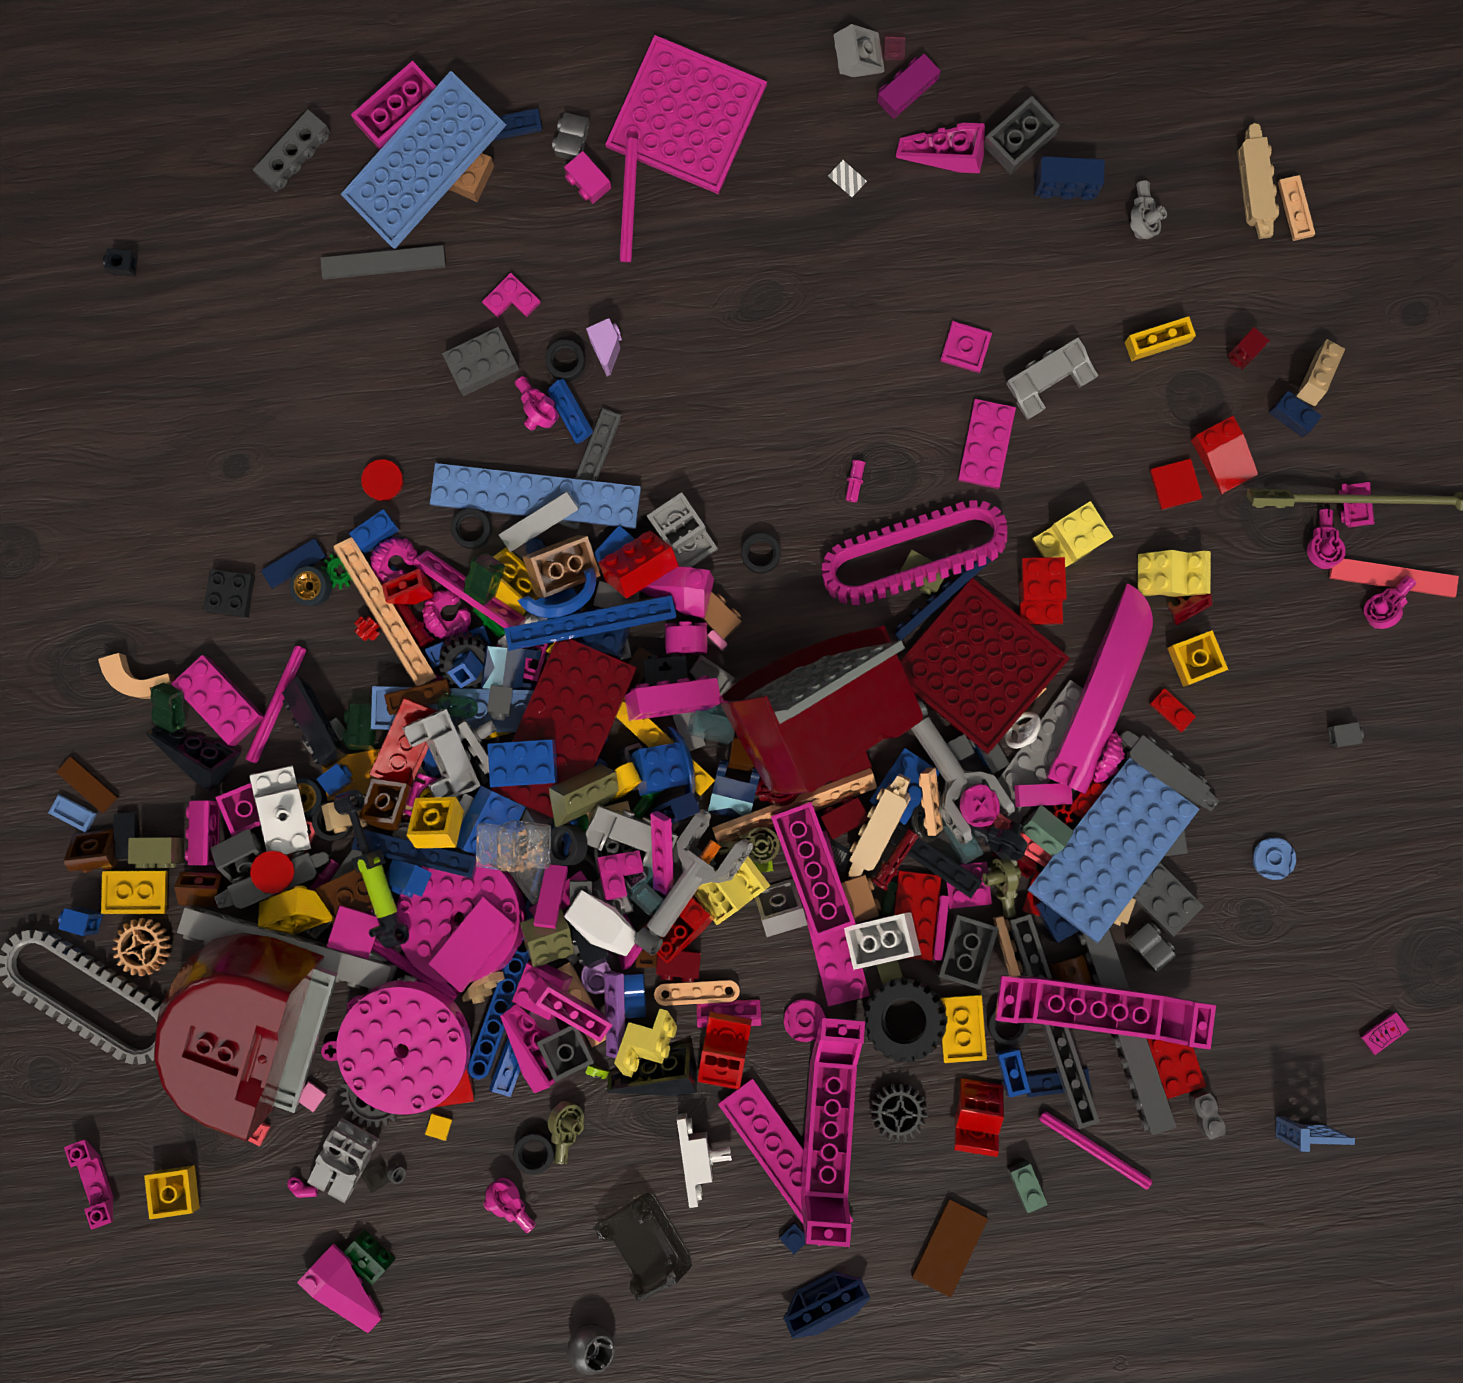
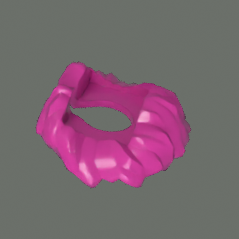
[369,537,419,585]
[422,589,471,639]
[1093,731,1125,783]

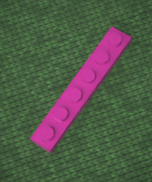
[413,550,526,628]

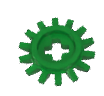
[321,554,353,589]

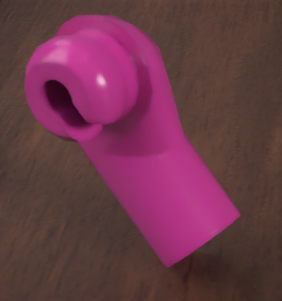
[287,1177,318,1198]

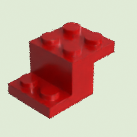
[1018,557,1067,625]
[697,1012,752,1090]
[954,1078,1004,1157]

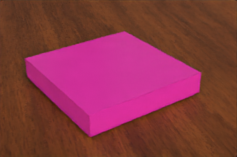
[940,321,992,373]
[327,905,379,959]

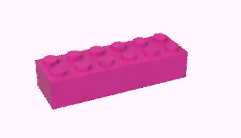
[771,802,856,939]

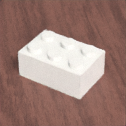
[844,913,921,970]

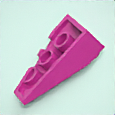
[896,123,985,173]
[640,567,714,618]
[500,1004,555,1093]
[297,1244,383,1333]

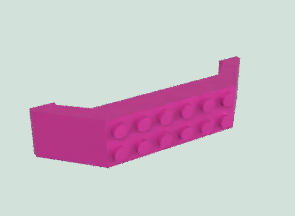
[995,975,1216,1050]
[800,1018,865,1247]

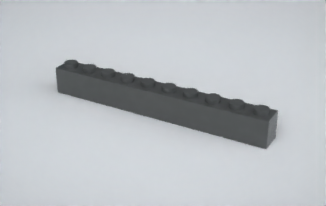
[1008,914,1100,1129]
[1077,929,1177,1135]

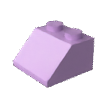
[586,318,622,376]

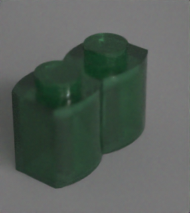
[150,682,185,733]

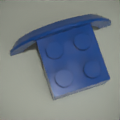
[518,567,596,621]
[631,726,695,796]

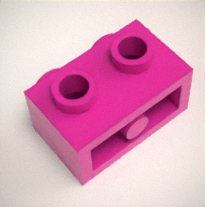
[564,151,611,204]

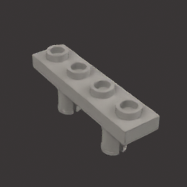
[456,717,497,774]

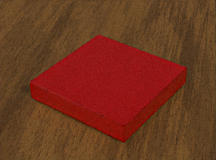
[1150,459,1202,510]

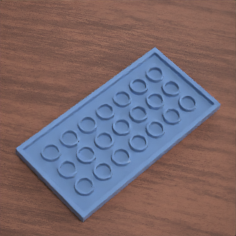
[341,71,506,249]
[1028,758,1199,944]

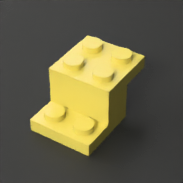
[1032,501,1113,568]
[1138,550,1211,597]
[694,856,770,925]
[614,1009,677,1077]

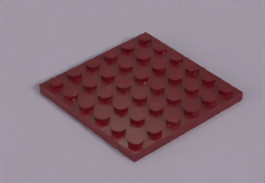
[900,578,1070,755]

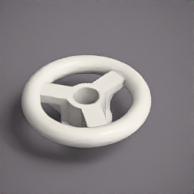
[1005,712,1041,749]

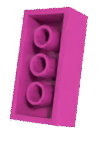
[351,61,437,150]
[171,655,264,746]
[625,676,720,721]

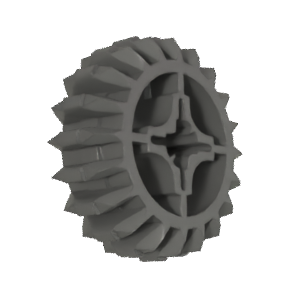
[870,1083,928,1142]

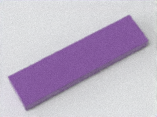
[604,970,625,1058]

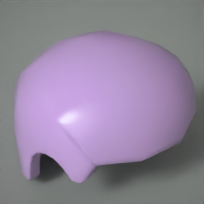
[581,962,611,995]

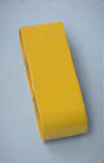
[610,762,642,802]

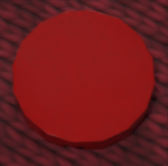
[361,459,404,501]
[250,850,295,894]

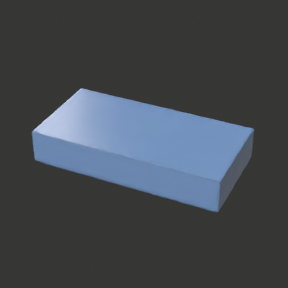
[48,794,97,832]

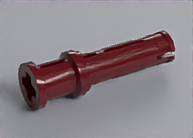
[393,604,435,650]
[871,828,919,891]

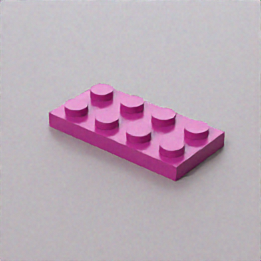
[958,399,1016,489]

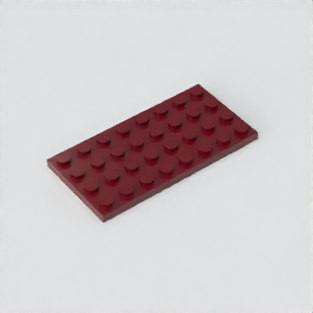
[491,639,638,825]

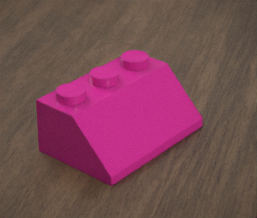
[185,801,220,865]

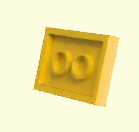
[101,871,168,914]
[941,995,987,1063]

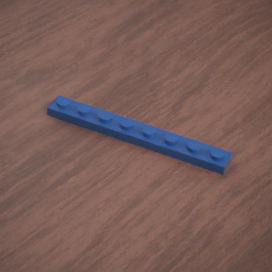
[504,595,676,651]

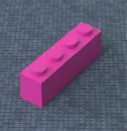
[527,976,612,1042]

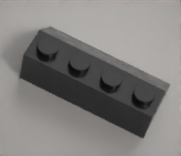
[282,676,348,768]

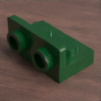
[344,1230,395,1285]

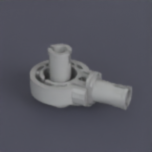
[1130,180,1167,239]

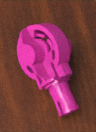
[515,376,559,431]
[1307,509,1345,569]
[1364,575,1416,629]
[484,1178,536,1233]

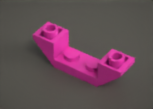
[64,1139,113,1230]

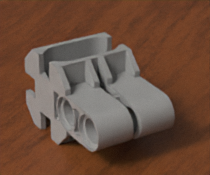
[307,1118,379,1204]

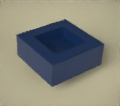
[779,1222,806,1254]

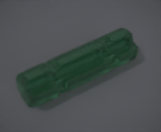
[878,882,898,919]

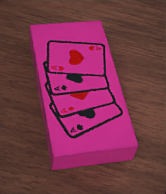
[1360,1012,1409,1055]

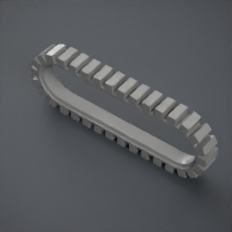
[0,929,161,1065]

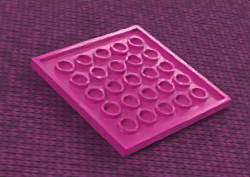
[605,35,767,195]

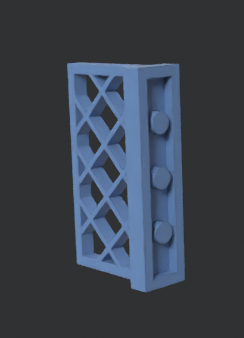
[1276,1116,1355,1152]

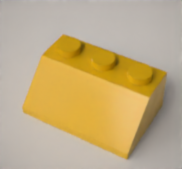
[473,547,541,616]
[258,886,332,934]

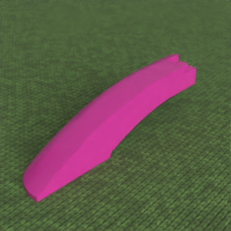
[1046,584,1153,794]

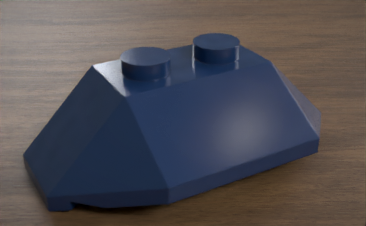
[783,1271,870,1339]

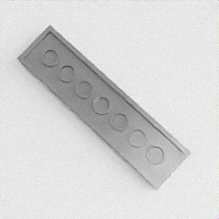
[997,680,1083,823]

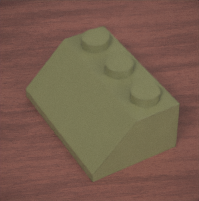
[549,764,619,827]

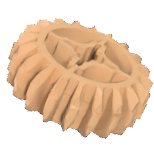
[112,918,172,976]

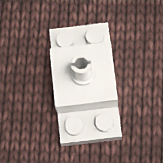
[249,765,311,854]
[677,1113,732,1208]

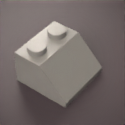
[834,24,885,77]
[755,879,808,937]

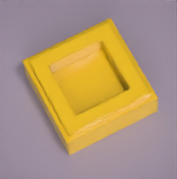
[425,1113,453,1141]

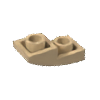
[462,971,505,1004]

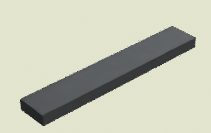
[320,245,446,280]
[558,408,622,531]

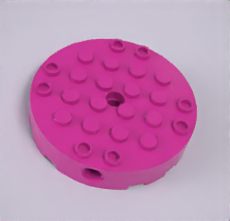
[396,854,527,983]
[336,980,471,1114]

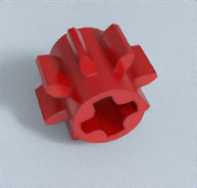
[354,616,380,641]
[1052,805,1074,825]

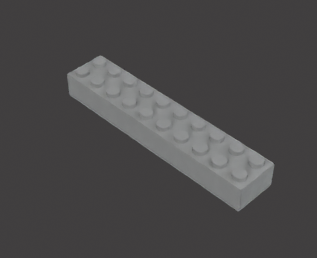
[177,907,398,991]

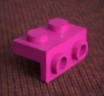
[1339,482,1375,528]

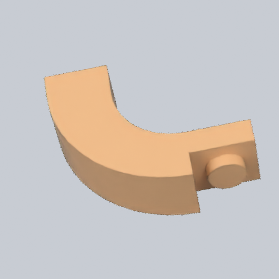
[98,653,175,699]

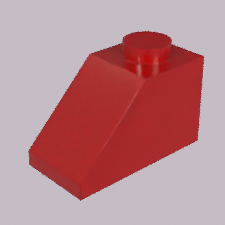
[382,569,434,605]

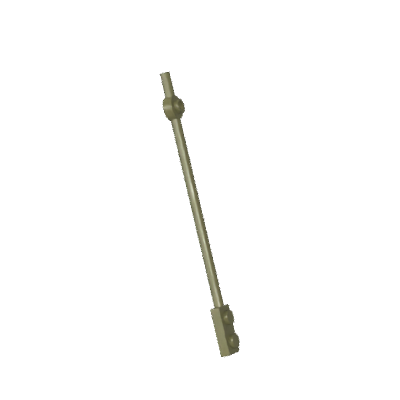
[1246,489,1463,511]

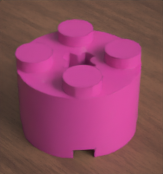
[665,622,708,655]

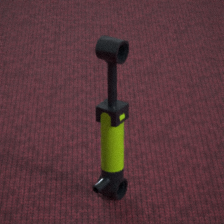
[334,790,409,948]

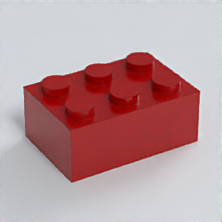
[598,530,678,598]

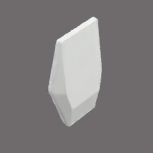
[564,890,637,956]

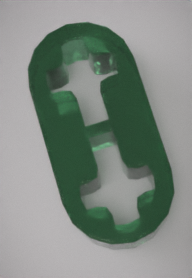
[437,694,478,718]

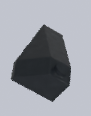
[146,722,240,791]
[607,1043,697,1096]

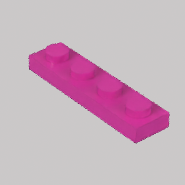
[651,811,674,896]

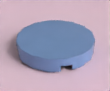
[1252,838,1296,880]

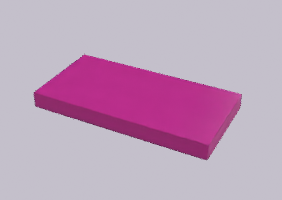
[429,897,517,992]

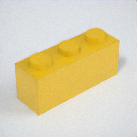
[1125,316,1196,361]

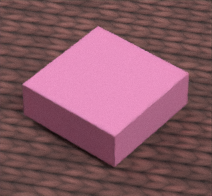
[707,630,728,652]
[299,1082,327,1112]

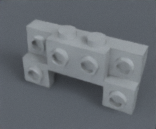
[1006,338,1098,420]
[402,709,480,797]
[585,804,678,869]

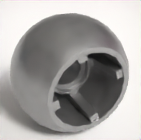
[567,1325,614,1375]

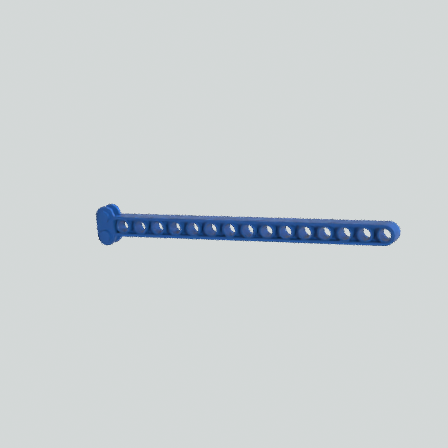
[468,758,608,1079]

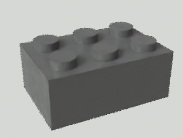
[984,96,1060,175]
[442,327,519,396]
[1133,862,1204,937]
[937,914,999,990]

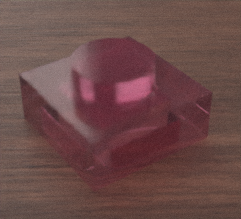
[884,37,905,60]

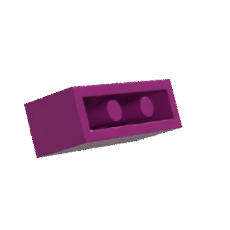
[877,54,941,119]

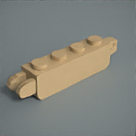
[1238,123,1279,239]
[848,773,911,879]

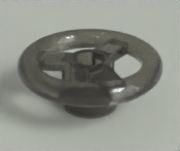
[911,802,940,842]

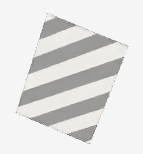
[828,160,867,197]

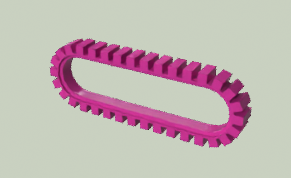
[822,500,1008,605]

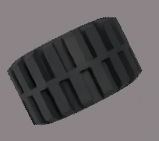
[439,631,490,689]

